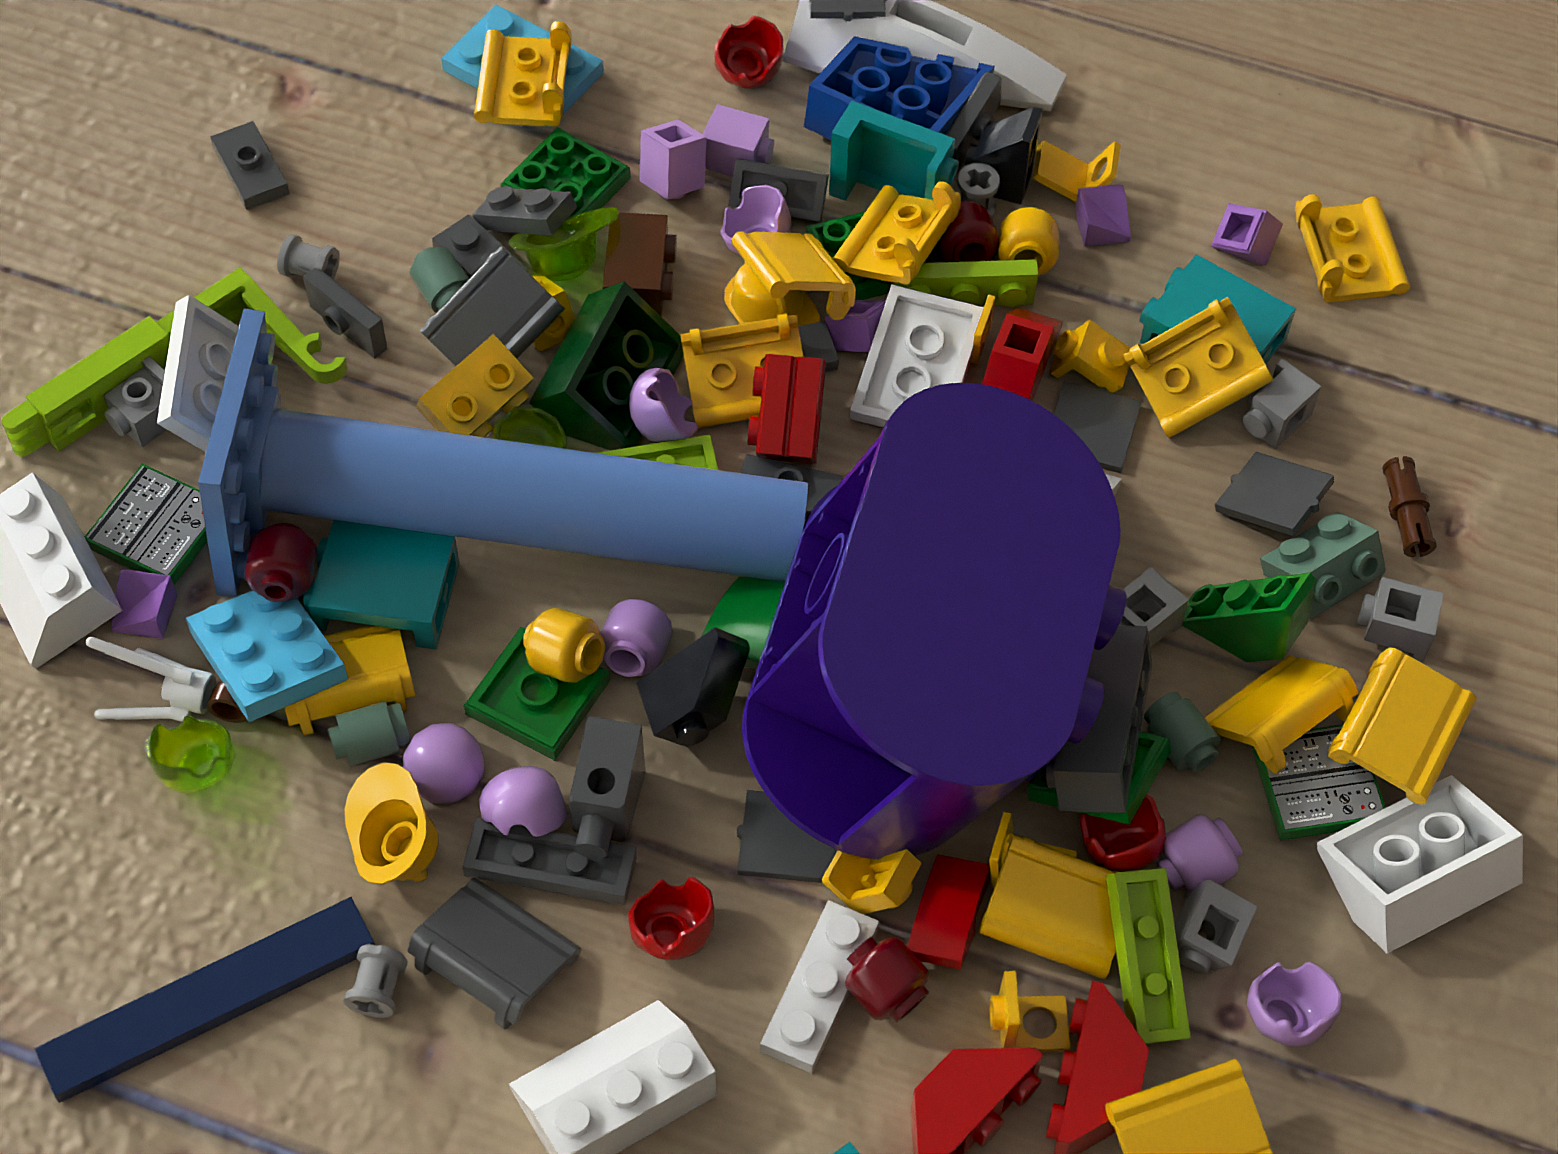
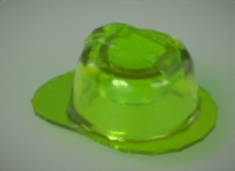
[509,207,620,282]

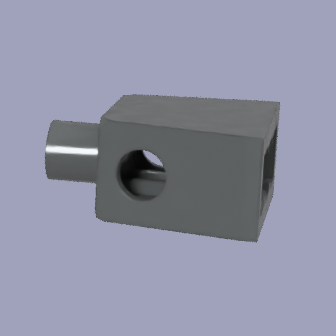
[569,716,646,859]

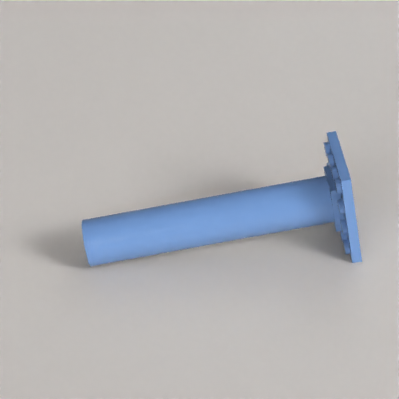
[198,309,808,597]

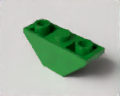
[1182,572,1317,662]

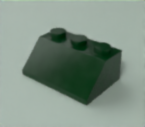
[528,281,684,451]

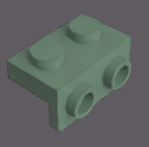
[1260,512,1386,619]

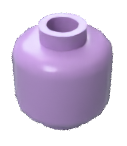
[600,599,673,677]
[1157,814,1243,891]

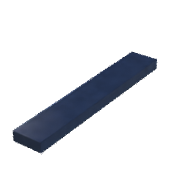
[34,897,375,1103]

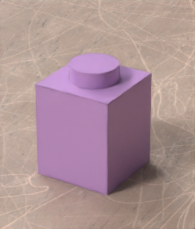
[703,104,774,176]
[640,119,707,199]

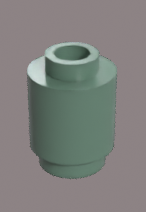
[410,247,469,313]
[1144,692,1221,773]
[328,701,411,767]

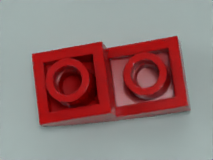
[908,854,990,970]

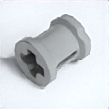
[958,163,1000,219]
[277,234,340,280]
[344,944,408,1018]

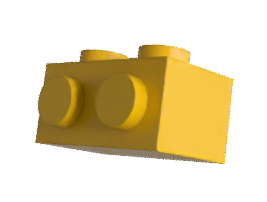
[416,334,534,438]

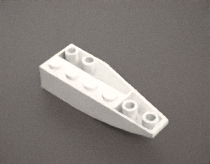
[783,0,1067,111]

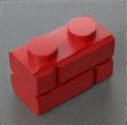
[747,354,826,464]

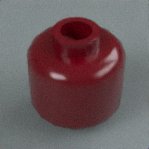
[936,201,999,262]
[244,523,317,602]
[845,937,929,1023]

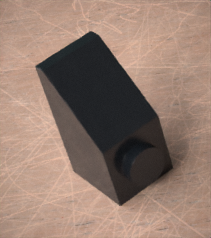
[964,107,1043,205]
[636,627,750,747]

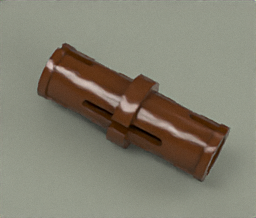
[1382,456,1437,557]

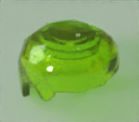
[492,406,567,449]
[144,715,236,794]

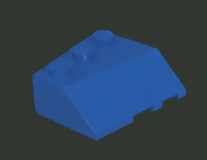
[804,36,995,140]

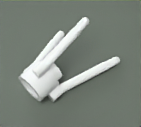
[86,637,216,723]

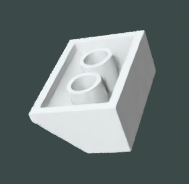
[0,472,123,669]
[1317,775,1523,954]
[509,1000,716,1154]

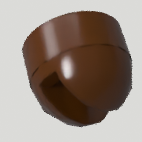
[206,681,247,723]

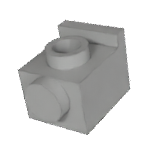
[104,356,167,447]
[1243,358,1321,449]
[1119,567,1189,648]
[1357,577,1444,662]
[1175,879,1257,974]

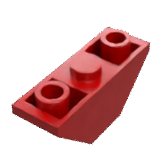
[982,308,1063,401]
[1045,980,1149,1154]
[911,1047,1043,1154]

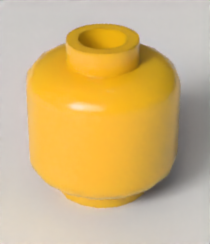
[998,207,1060,276]
[523,608,605,683]

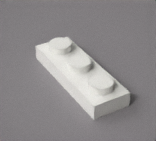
[760,900,879,1074]

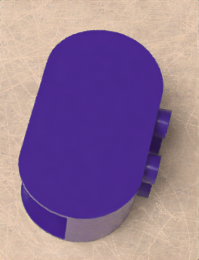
[742,383,1127,859]

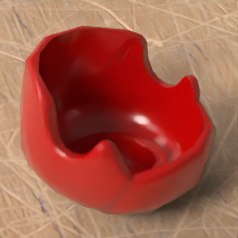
[714,16,784,89]
[1080,794,1166,872]
[628,877,715,960]

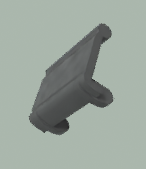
[420,246,565,366]
[407,877,581,1030]

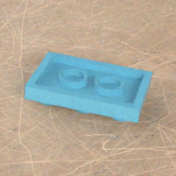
[441,4,604,128]
[186,589,348,722]

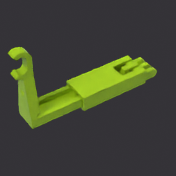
[1,267,348,457]

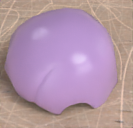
[721,185,792,255]
[629,368,698,443]
[403,723,485,804]
[479,766,568,837]
[1247,962,1343,1047]

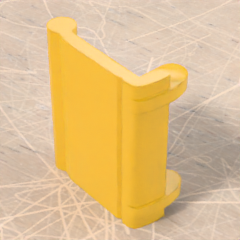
[474,21,572,127]
[833,181,961,285]
[1295,194,1410,303]
[732,231,856,321]
[1123,297,1274,438]
[680,313,803,428]
[284,625,415,736]
[1328,648,1477,805]
[1204,655,1359,774]
[978,833,1119,980]
[1105,1058,1273,1154]

